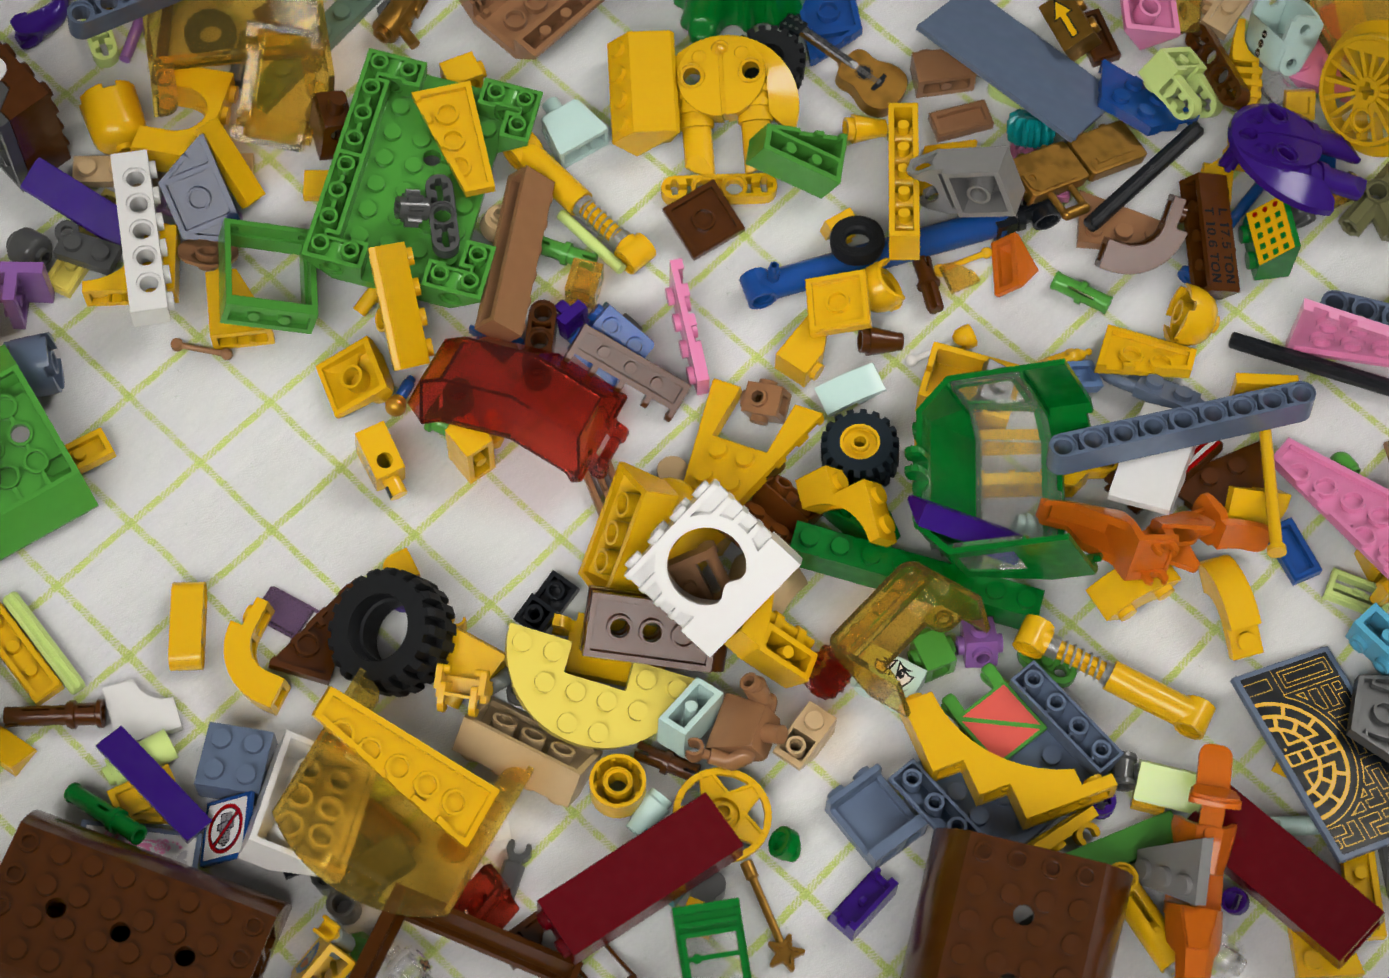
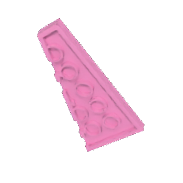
[1285,298,1389,368]
[1274,438,1389,580]

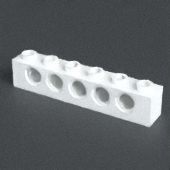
[110,149,175,327]

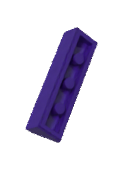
[20,157,122,246]
[907,495,1023,559]
[96,726,212,844]

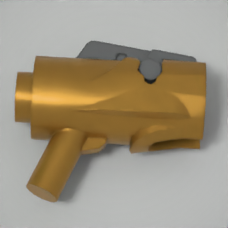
[372,0,429,50]

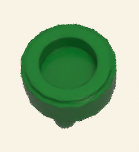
[768,826,801,863]

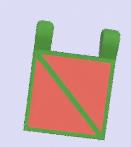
[941,663,1048,760]

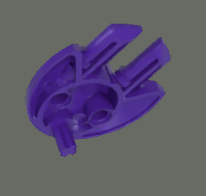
[1218,103,1367,216]

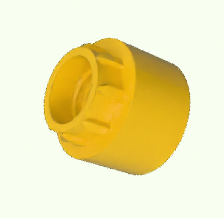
[589,754,646,818]

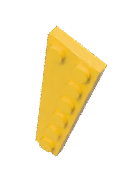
[311,686,500,848]

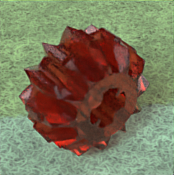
[803,643,856,700]

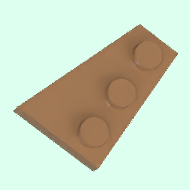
[1076,190,1160,250]

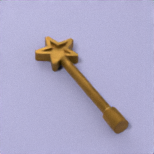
[740,860,805,973]

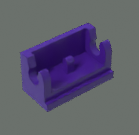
[827,867,899,941]

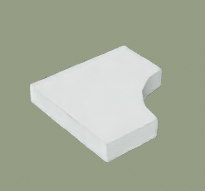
[102,679,183,742]

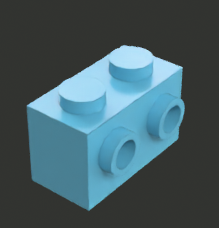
[1345,602,1389,675]

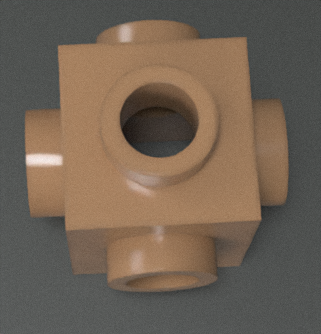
[740,379,792,426]

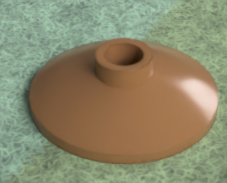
[177,239,239,271]

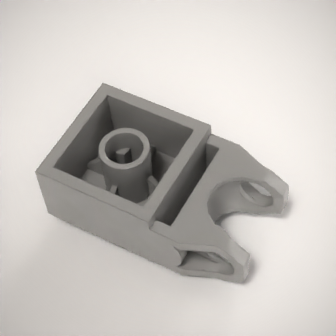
[907,146,1025,218]

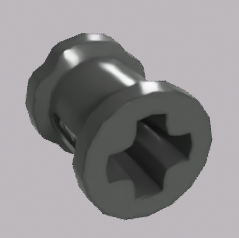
[1111,751,1137,792]

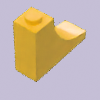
[82,223,181,306]

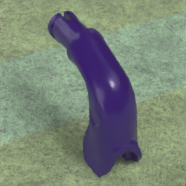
[10,0,69,50]

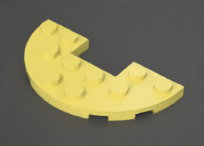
[505,622,694,750]

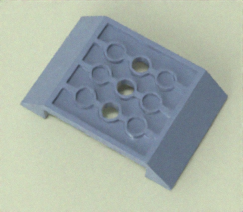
[888,660,1124,844]

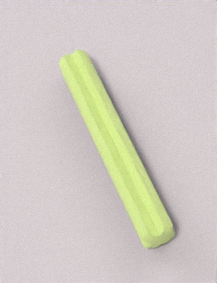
[2,591,85,695]

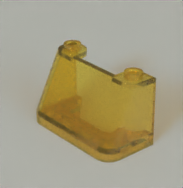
[230,18,327,152]

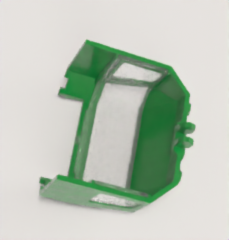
[904,359,1103,580]

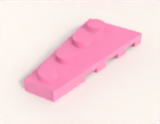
[665,258,710,395]

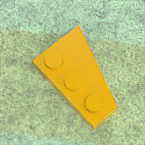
[1094,324,1197,378]

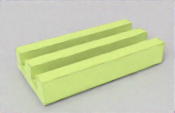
[1322,567,1389,614]

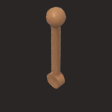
[170,338,233,360]

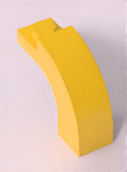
[224,597,291,716]

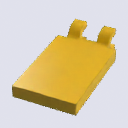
[552,612,666,687]

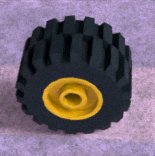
[821,409,899,487]

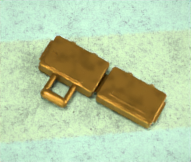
[1013,120,1147,221]

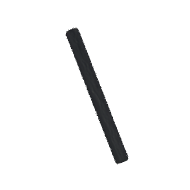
[1084,122,1204,232]
[1228,332,1389,396]

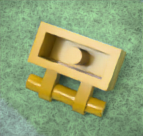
[445,410,504,484]
[737,610,818,689]

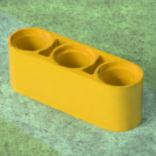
[168,582,208,671]

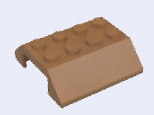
[459,0,605,60]

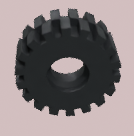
[741,25,806,89]

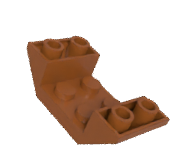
[717,475,823,551]

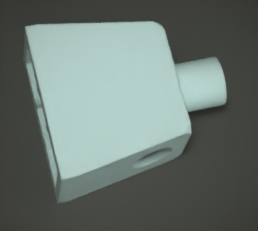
[541,97,609,168]

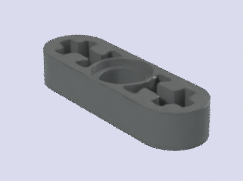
[425,174,460,259]

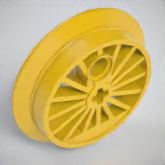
[1319,19,1389,157]

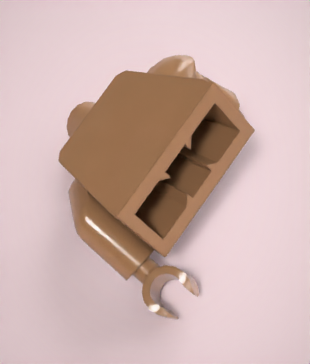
[685,672,788,771]

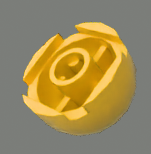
[1163,283,1220,346]

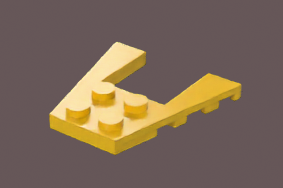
[684,378,824,506]

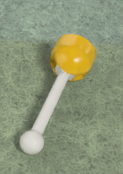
[905,324,978,367]

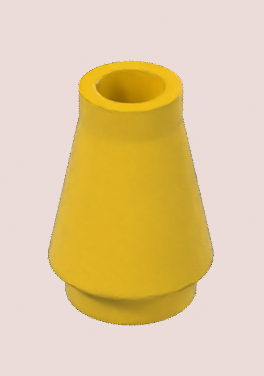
[842,114,888,144]

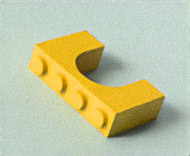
[131,62,239,173]

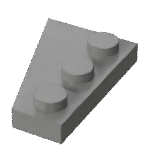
[1134,838,1214,905]

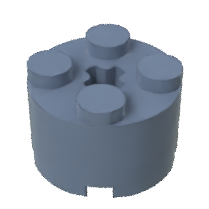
[3,332,65,398]

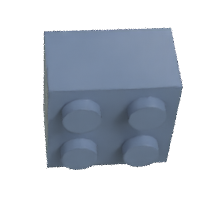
[194,722,278,806]

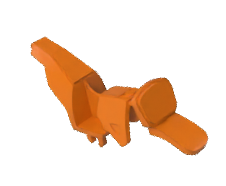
[1036,493,1269,586]
[1162,744,1242,978]

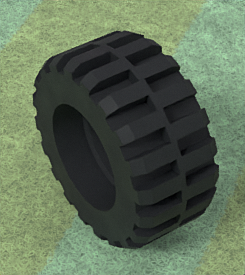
[328,567,457,697]

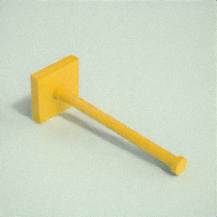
[1229,373,1299,558]

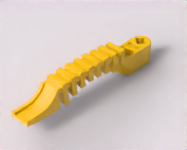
[1200,19,1263,206]

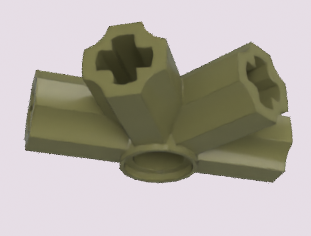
[1338,162,1389,242]

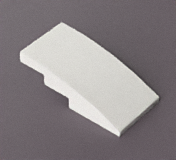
[1107,402,1196,515]

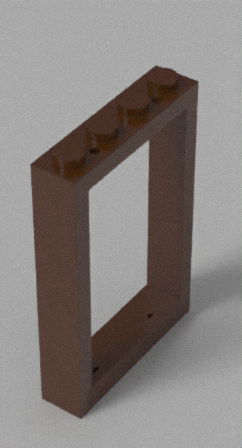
[348,884,583,978]

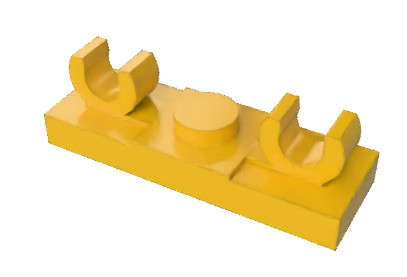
[1027,805,1101,851]

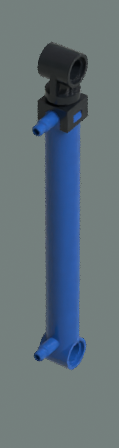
[739,198,1061,309]

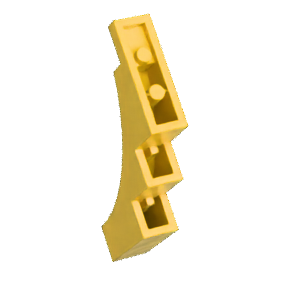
[899,691,1118,830]

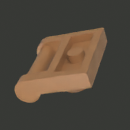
[668,540,731,600]

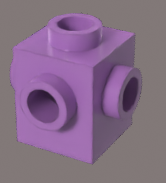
[956,616,1003,668]

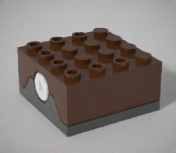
[0,42,71,192]

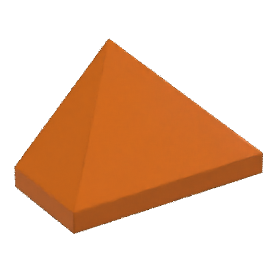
[991,232,1039,297]

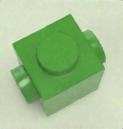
[907,627,957,683]

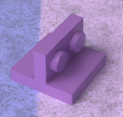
[0,261,55,329]

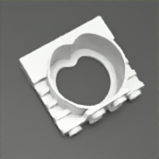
[624,478,802,657]

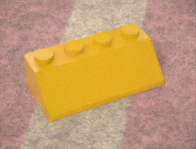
[607,30,680,156]
[367,241,435,371]
[578,461,679,592]

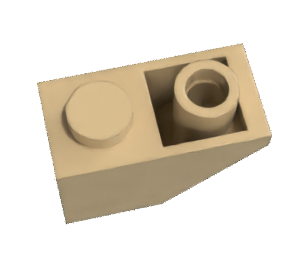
[773,701,837,771]

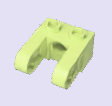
[1138,47,1223,120]

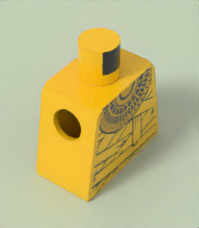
[355,421,408,501]

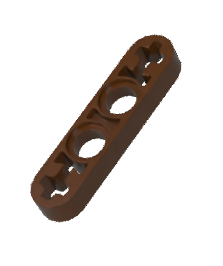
[1185,23,1250,111]

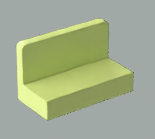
[1133,759,1200,814]

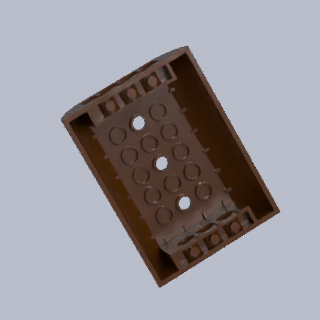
[0,810,292,978]
[900,828,1133,978]

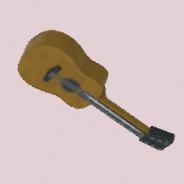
[779,13,908,118]

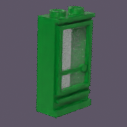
[670,897,752,978]

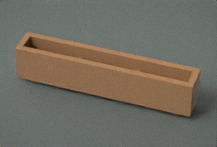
[474,166,555,345]

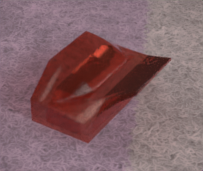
[449,863,520,929]

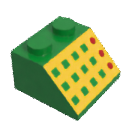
[1238,198,1301,281]

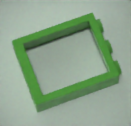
[218,218,318,334]

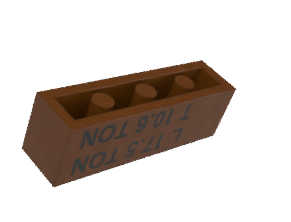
[1179,172,1240,300]

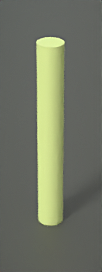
[557,209,626,274]

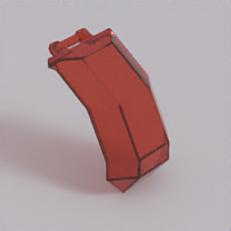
[407,336,629,483]

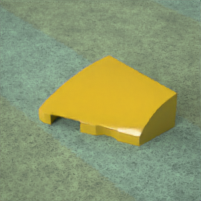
[1225,486,1291,526]

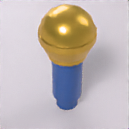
[385,375,416,417]

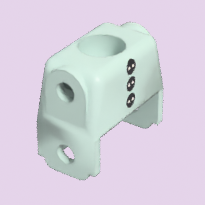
[1245,0,1324,76]

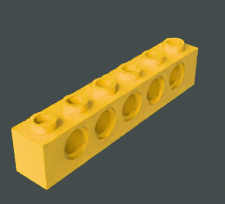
[888,103,920,260]

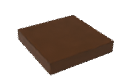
[662,179,745,261]

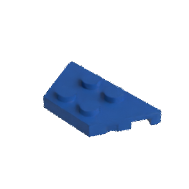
[798,0,862,66]
[1097,59,1200,136]

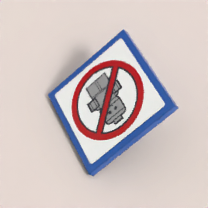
[200,791,255,868]

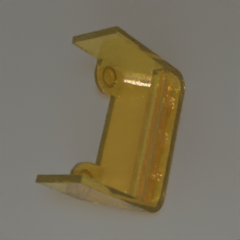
[830,561,991,718]

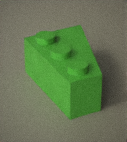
[745,123,848,199]

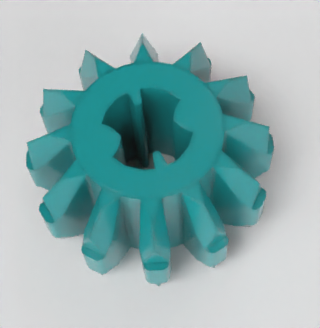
[1006,109,1056,149]

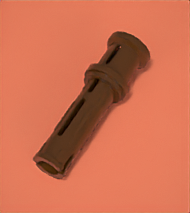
[3,699,107,729]

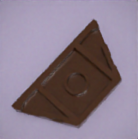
[1178,441,1264,510]

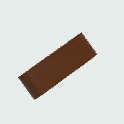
[522,300,557,392]

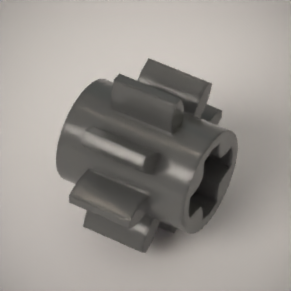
[394,189,430,228]

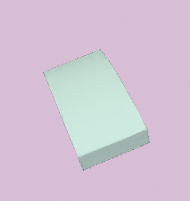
[814,363,887,417]

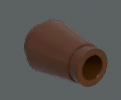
[857,327,904,356]

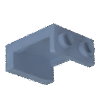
[825,763,928,870]

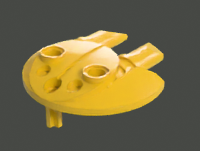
[663,35,800,175]

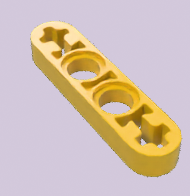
[661,173,778,205]

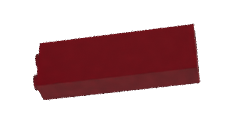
[1187,784,1385,970]
[535,792,744,965]

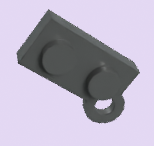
[53,220,123,275]

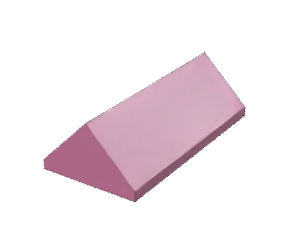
[1120,0,1181,50]

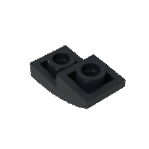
[513,570,580,633]

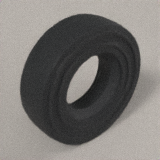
[830,216,885,266]

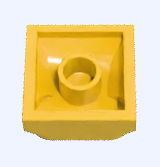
[315,336,394,419]

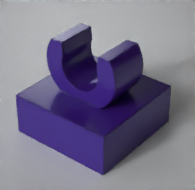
[555,299,590,340]

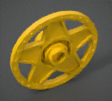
[672,767,772,862]

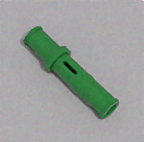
[64,782,148,845]

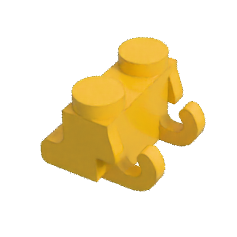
[433,663,493,717]

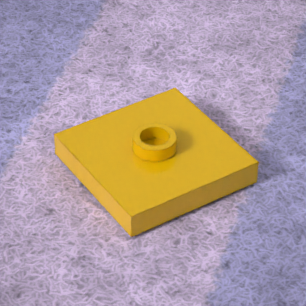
[805,269,872,338]

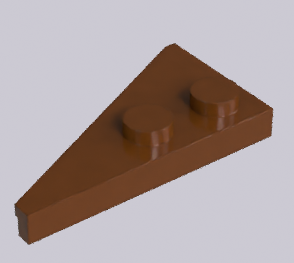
[268,578,357,686]

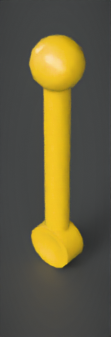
[934,247,992,277]

